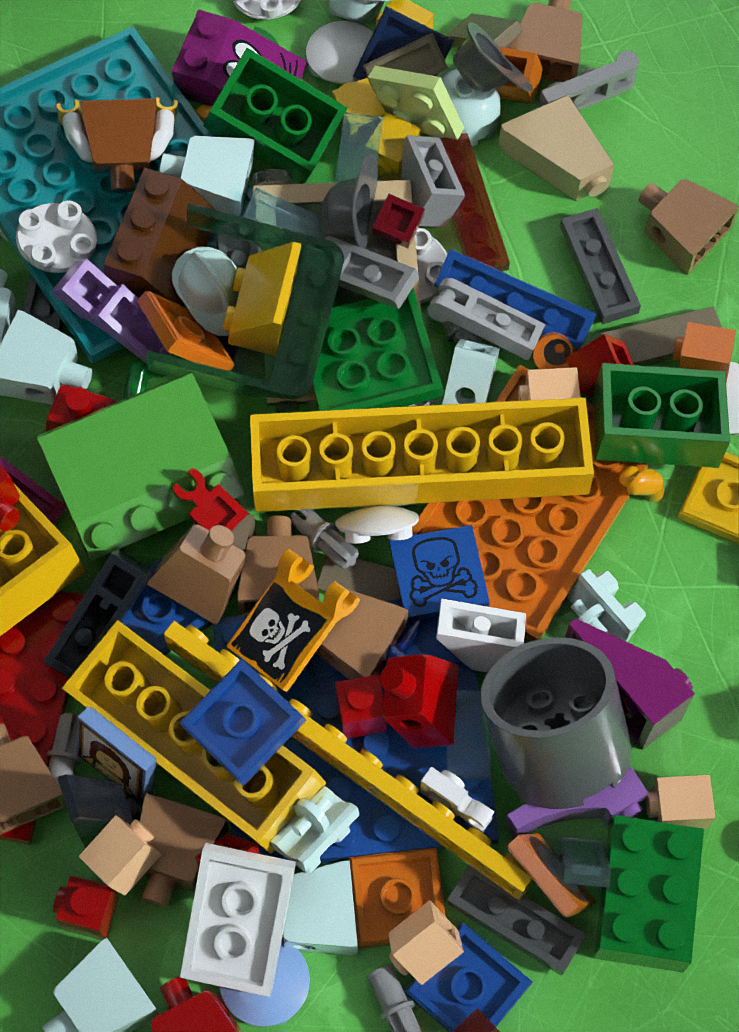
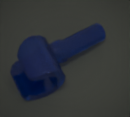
[385,620,423,667]

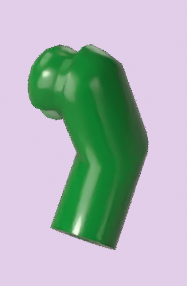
[123,357,171,399]

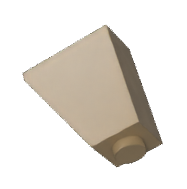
[498,95,614,201]

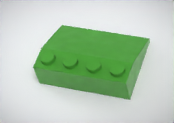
[36,371,245,561]

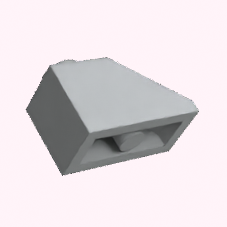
[401,135,466,227]

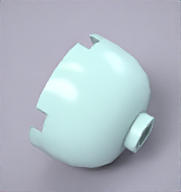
[440,69,501,147]

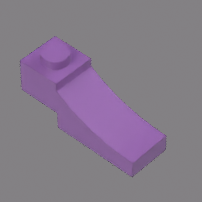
[51,258,170,370]
[505,765,649,839]

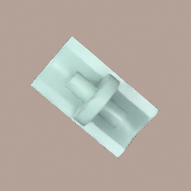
[567,569,646,642]
[271,786,360,873]

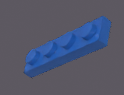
[434,249,596,350]

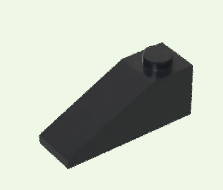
[43,549,154,679]
[57,774,141,848]

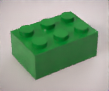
[203,48,348,184]
[593,363,730,468]
[594,815,704,973]

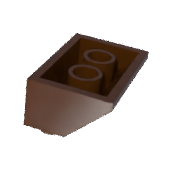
[104,167,219,307]

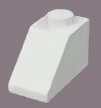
[436,599,526,673]

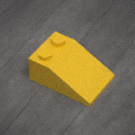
[222,242,301,356]

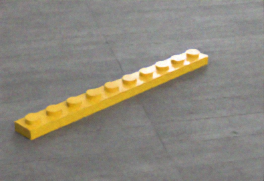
[164,621,532,901]

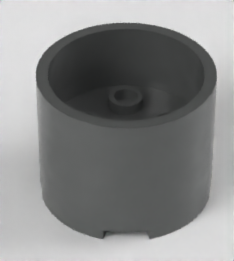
[481,637,632,809]

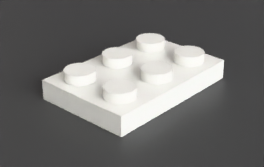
[180,843,296,997]

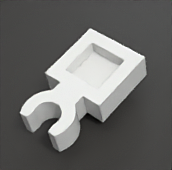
[420,767,494,833]

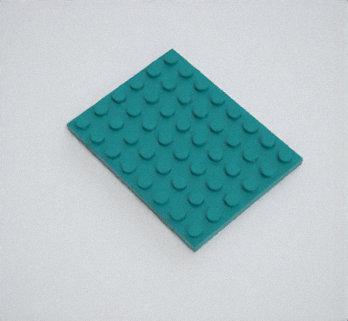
[0,26,291,364]

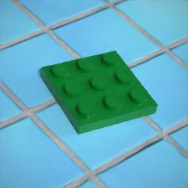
[296,288,444,411]

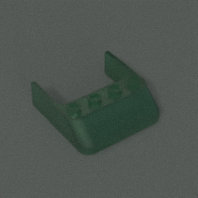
[146,203,344,399]

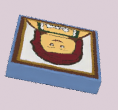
[77,706,156,807]

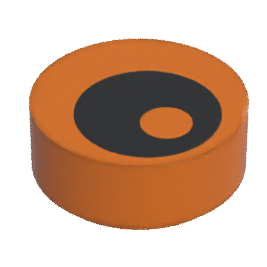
[533,332,573,369]

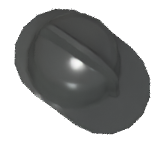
[453,22,533,92]
[322,154,378,249]

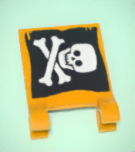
[227,548,360,692]

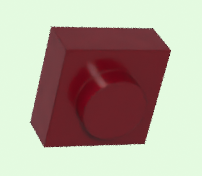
[372,193,425,249]

